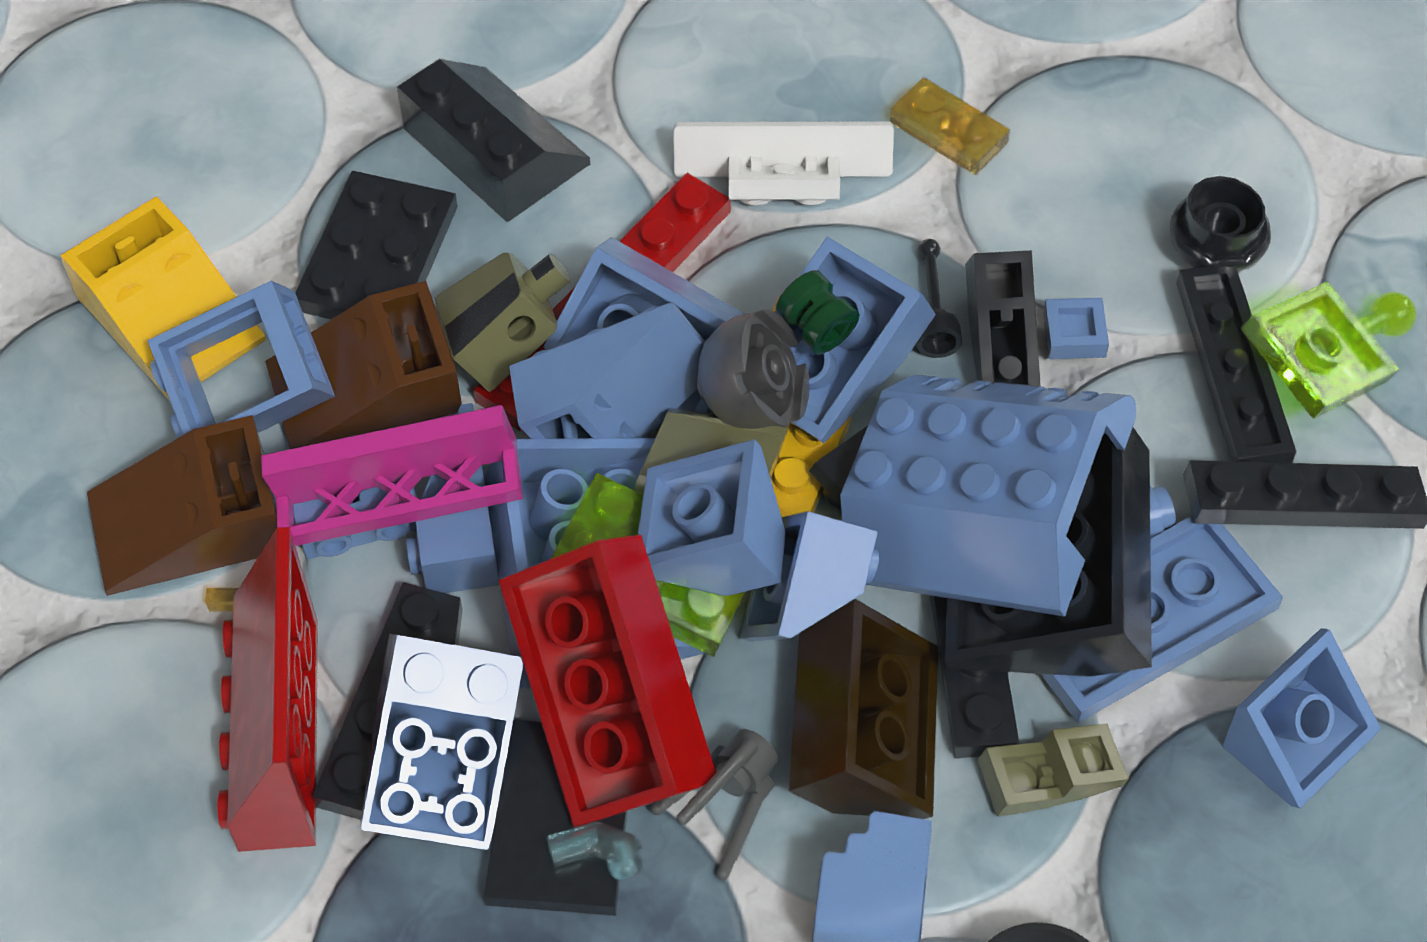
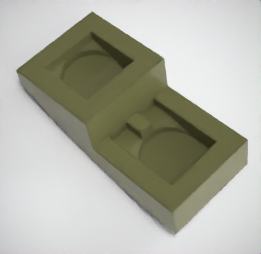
[977,723,1129,817]

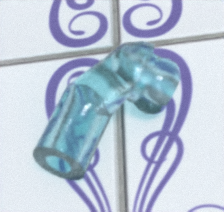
[546,822,643,879]

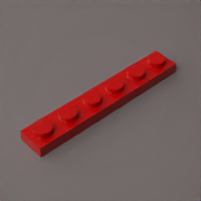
[474,172,731,431]

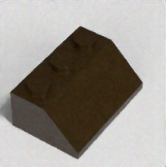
[789,599,938,819]

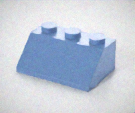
[543,237,744,414]

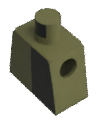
[435,253,571,392]

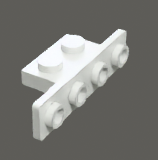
[674,122,894,205]

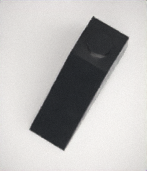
[965,250,1041,386]

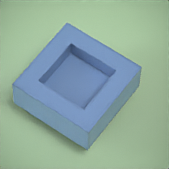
[1043,298,1109,359]

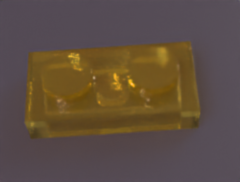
[890,77,1010,175]

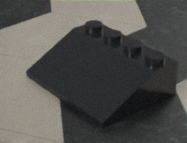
[945,427,1152,677]

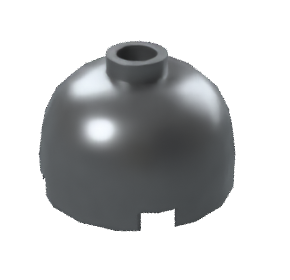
[697,310,809,429]

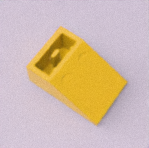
[60,196,266,401]

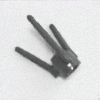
[651,729,778,881]

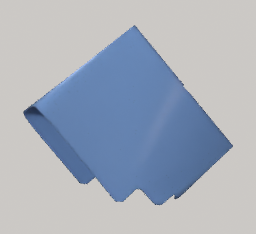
[812,811,932,942]

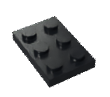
[295,170,458,319]

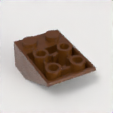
[265,281,462,449]
[87,415,277,596]

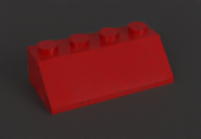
[498,535,716,828]

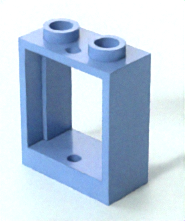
[147,280,335,438]

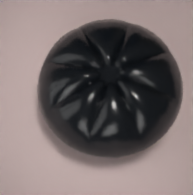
[1170,176,1271,273]

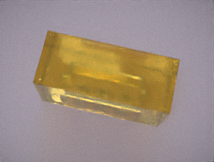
[205,588,239,612]

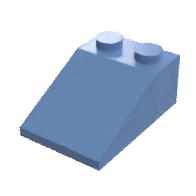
[774,236,936,444]

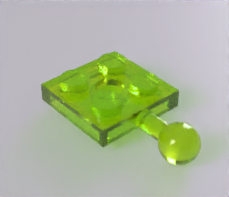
[1241,281,1417,419]

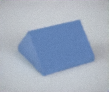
[1222,628,1381,808]

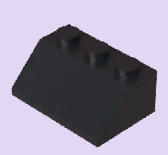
[397,59,590,223]

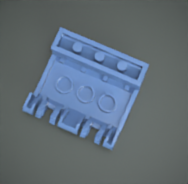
[840,375,1136,616]

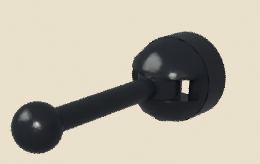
[916,238,962,358]

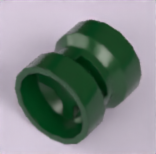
[776,270,860,354]

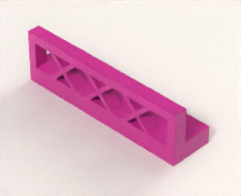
[261,405,523,546]

